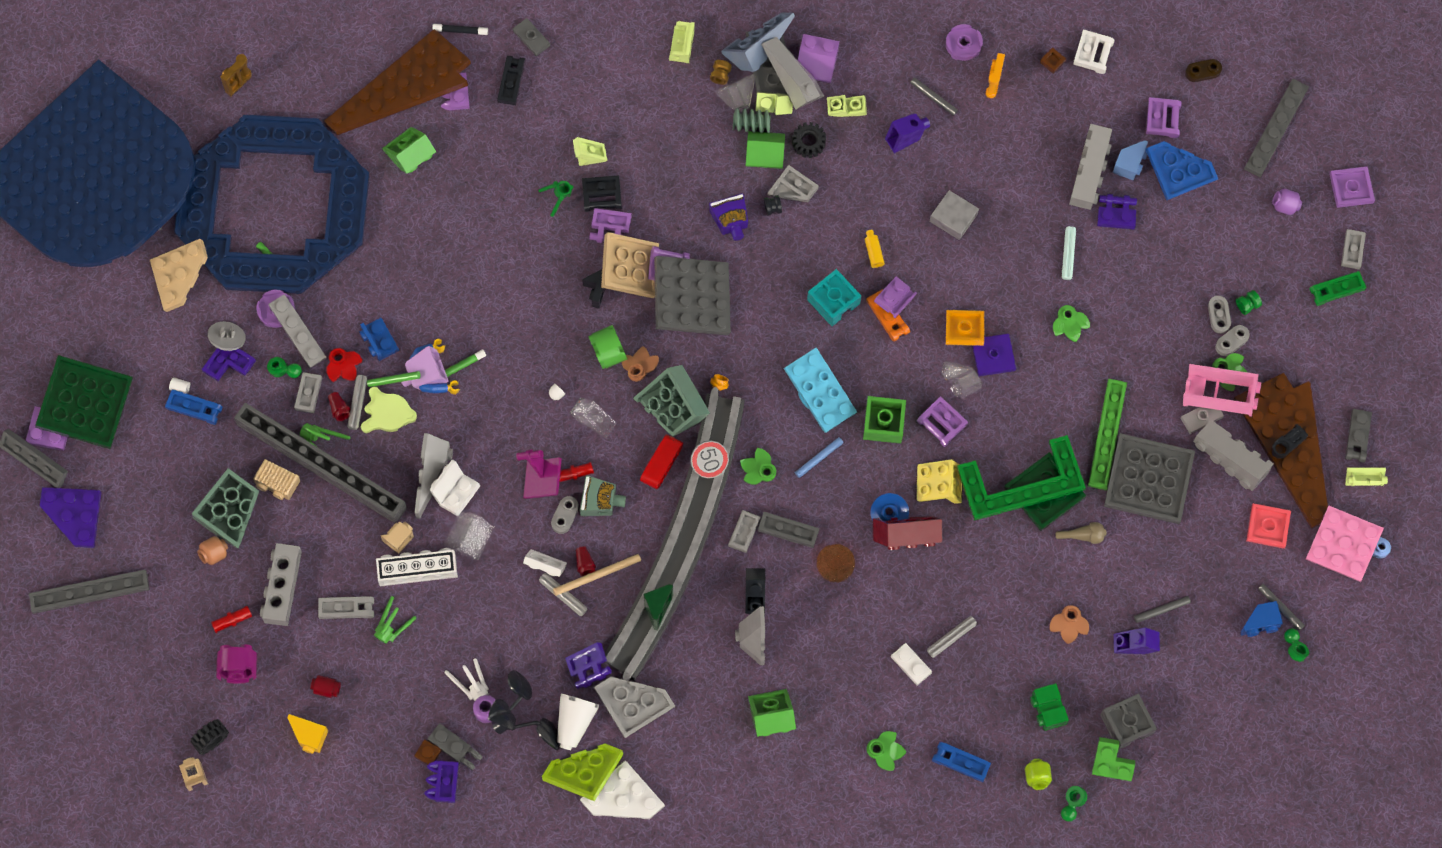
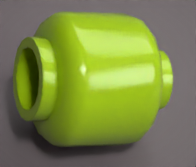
[1025,759,1052,790]

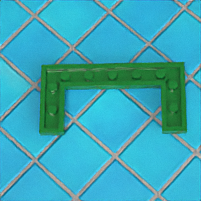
[957,435,1086,521]

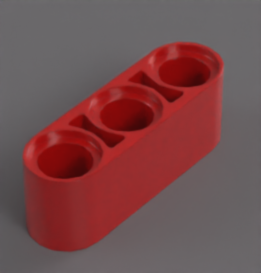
[640,434,684,490]

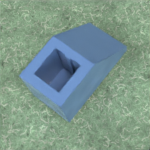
[1113,140,1148,180]

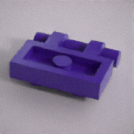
[1097,194,1137,229]
[565,642,612,689]

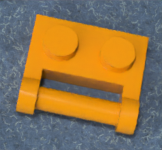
[986,53,1005,98]

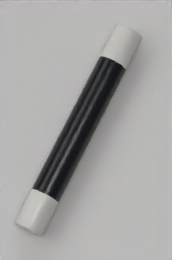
[433,24,488,35]

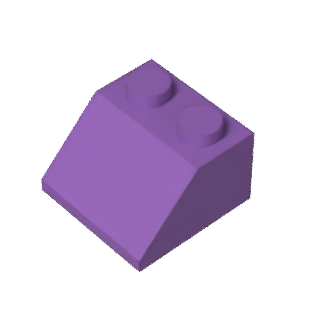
[798,34,839,83]

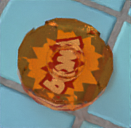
[817,544,855,583]

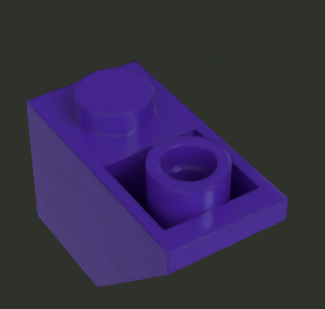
[1114,627,1160,654]

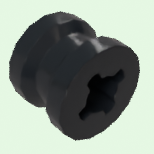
[764,195,782,216]

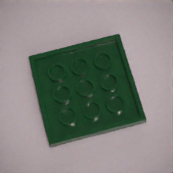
[35,355,133,449]

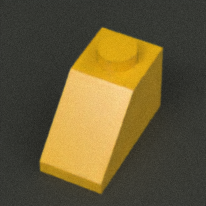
[287,714,328,754]

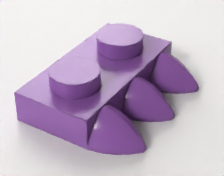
[441,72,470,110]

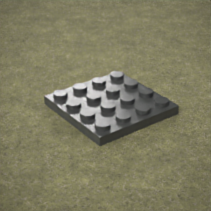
[654,256,731,335]
[1104,433,1195,524]

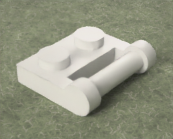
[1073,30,1114,74]

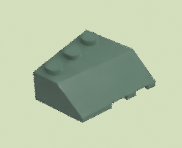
[633,365,710,437]
[192,468,259,549]

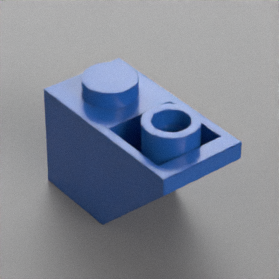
[1241,601,1283,637]

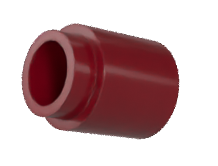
[310,675,341,698]

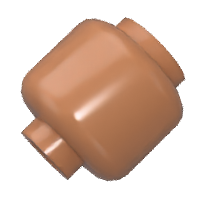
[197,536,228,565]

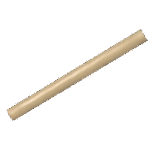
[553,554,641,596]

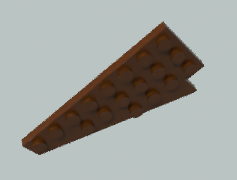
[324,29,471,135]
[1234,373,1328,529]

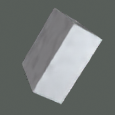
[930,190,979,240]

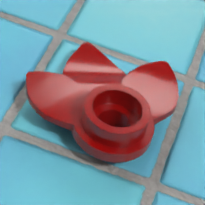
[327,348,363,382]

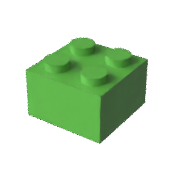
[863,396,906,444]

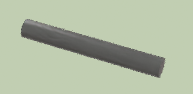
[910,77,958,116]
[1258,584,1305,631]
[1134,596,1191,623]

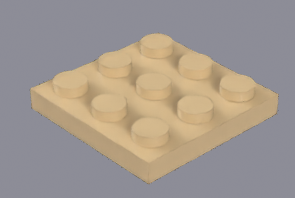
[601,232,659,298]

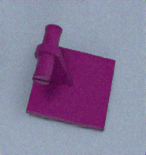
[516,449,562,499]

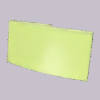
[827,95,867,117]

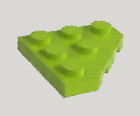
[542,744,623,801]

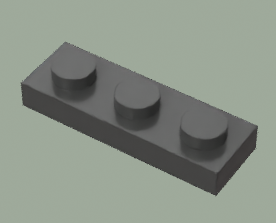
[758,512,819,548]

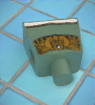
[580,476,626,516]

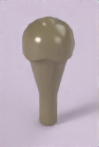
[1056,522,1107,544]

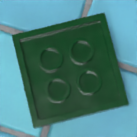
[1004,452,1086,531]

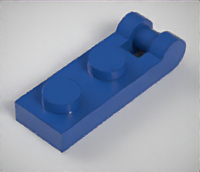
[165,389,223,425]
[932,742,991,782]

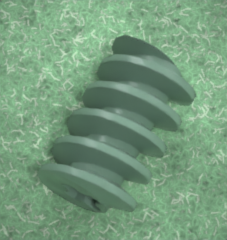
[733,108,771,133]

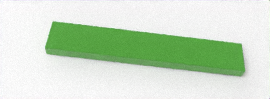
[1088,379,1127,490]

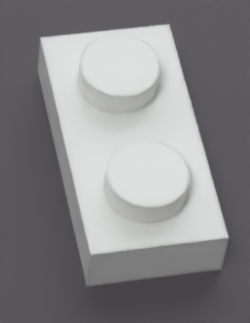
[523,549,567,577]
[891,643,932,686]

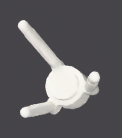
[445,658,489,701]

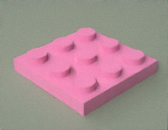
[1306,506,1384,582]

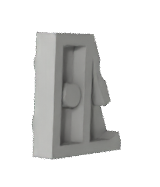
[767,165,819,202]

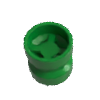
[1236,290,1262,315]

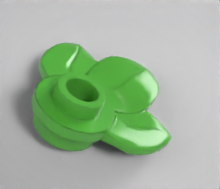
[1053,305,1090,342]
[1212,353,1248,391]
[740,448,776,485]
[866,731,906,771]

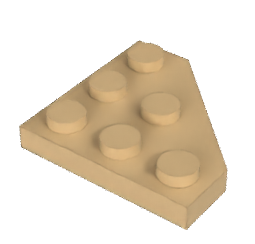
[150,239,208,312]

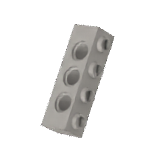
[260,543,302,626]

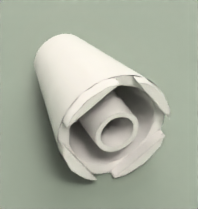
[557,693,599,750]

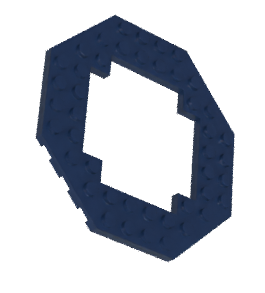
[174,115,370,294]

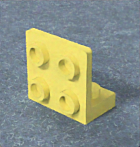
[917,460,962,504]

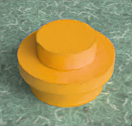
[710,374,729,391]

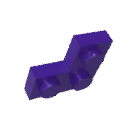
[202,348,256,381]

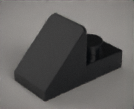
[582,269,606,308]

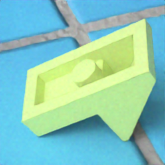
[755,92,793,115]
[573,137,607,166]

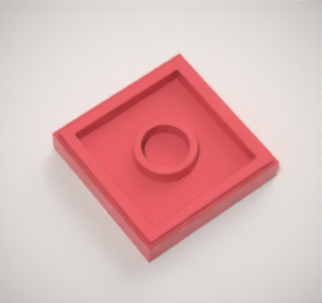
[1246,503,1291,549]

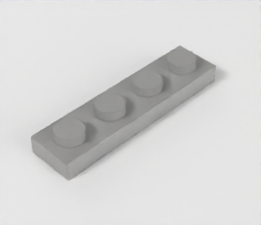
[268,294,326,368]

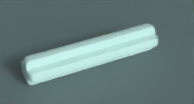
[1062,226,1076,280]

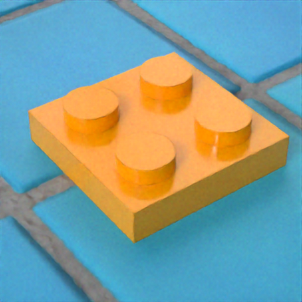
[946,310,984,346]

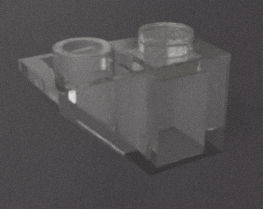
[941,361,983,400]

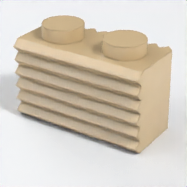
[253,459,300,500]

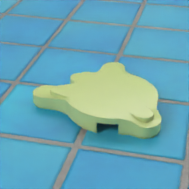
[361,387,417,433]

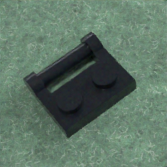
[582,175,622,212]

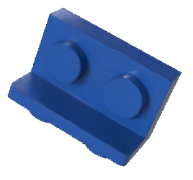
[359,318,399,361]

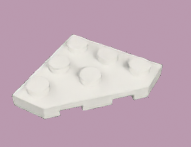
[580,760,665,819]

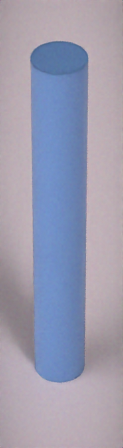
[795,437,843,478]

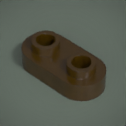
[1185,59,1222,82]

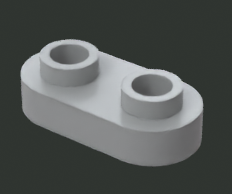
[1208,296,1231,334]
[1215,325,1250,356]
[551,496,579,534]

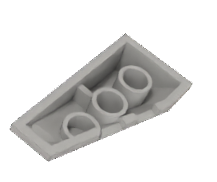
[761,37,824,109]
[415,433,453,519]
[735,606,765,665]

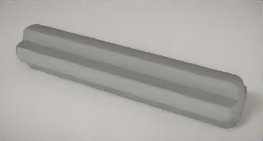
[347,375,367,430]
[539,573,587,616]
[927,616,977,658]

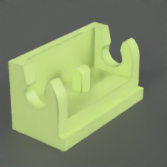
[669,21,695,63]

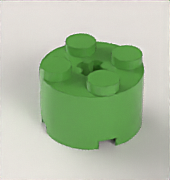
[588,325,628,369]

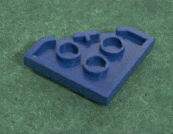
[1146,141,1218,201]

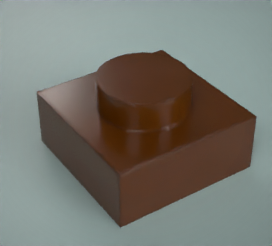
[1040,47,1066,74]
[414,739,442,765]

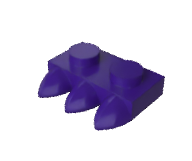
[424,761,459,803]

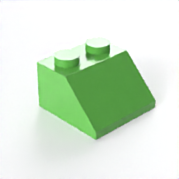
[382,127,436,173]
[748,689,796,737]

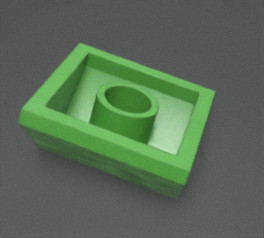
[746,131,785,169]

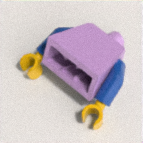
[401,339,460,394]

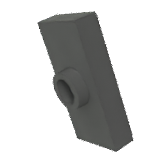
[513,18,550,56]

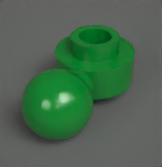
[267,357,302,378]
[1284,628,1309,662]
[1061,786,1087,822]

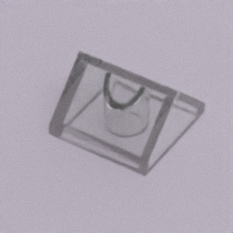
[443,512,495,561]

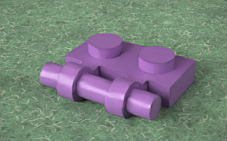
[589,208,632,243]

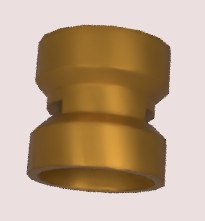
[710,60,732,85]

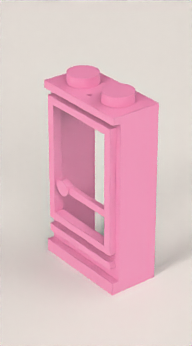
[1183,364,1261,417]

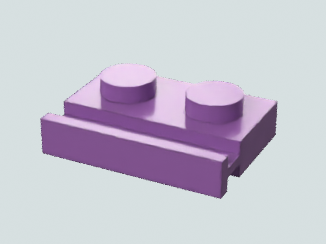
[874,276,917,318]

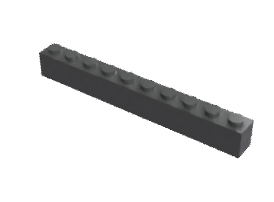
[234,403,407,523]

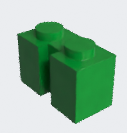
[1030,683,1069,731]

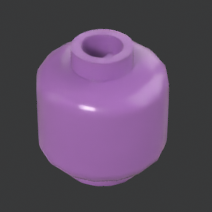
[1272,188,1302,215]
[473,695,495,723]

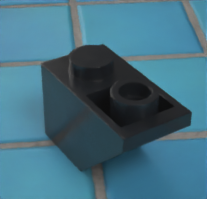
[745,568,766,614]

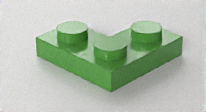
[1092,737,1135,781]

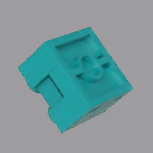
[807,269,861,326]

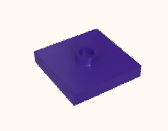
[972,334,1016,377]

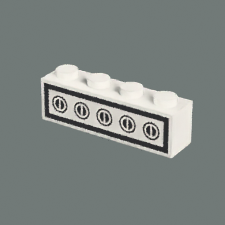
[376,548,458,586]

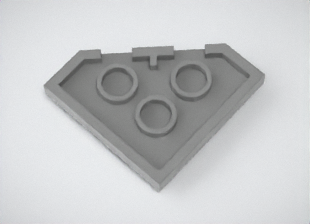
[593,677,675,738]

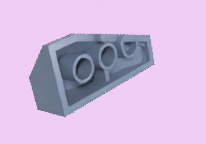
[721,12,795,72]

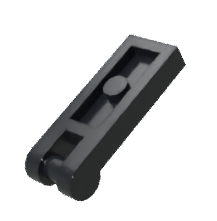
[497,55,526,106]

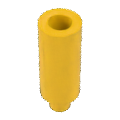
[865,230,885,268]

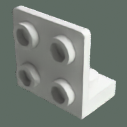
[430,460,480,516]

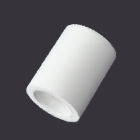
[169,377,190,394]

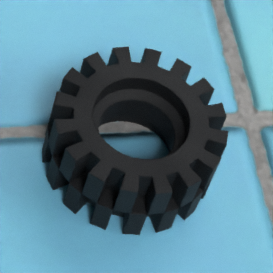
[792,122,826,158]
[190,719,229,755]

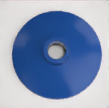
[870,493,909,521]

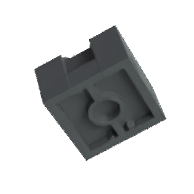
[1100,694,1157,750]

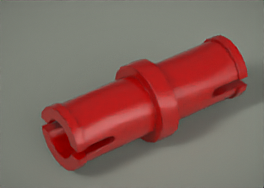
[559,462,594,482]
[211,606,252,633]

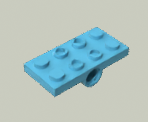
[783,348,857,433]

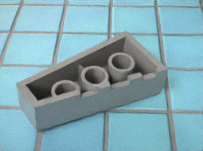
[1069,124,1112,210]
[1193,420,1274,491]

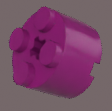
[216,644,257,684]

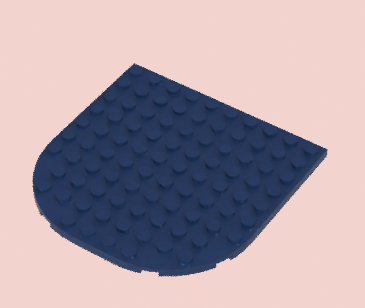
[0,59,195,267]

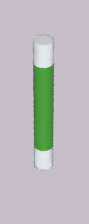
[445,349,486,377]

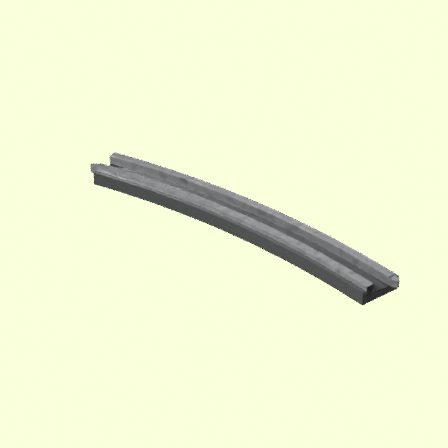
[604,387,745,681]

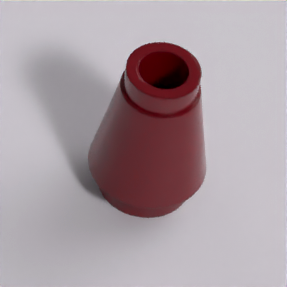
[328,392,350,421]
[575,546,596,577]

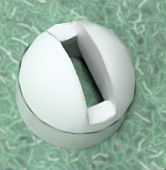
[549,384,565,400]

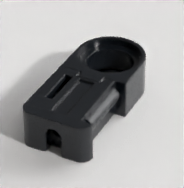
[1271,424,1308,459]

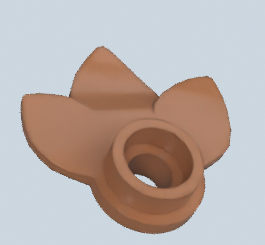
[622,346,659,382]
[1050,605,1089,644]

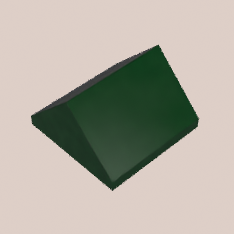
[643,584,674,631]

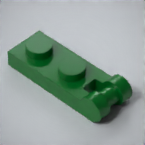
[1309,271,1366,306]

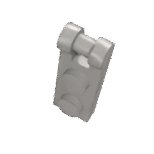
[318,597,374,619]

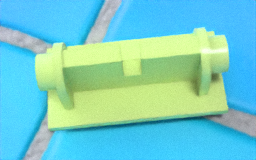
[1345,467,1388,486]

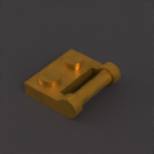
[220,54,252,97]

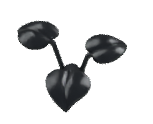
[488,670,560,751]

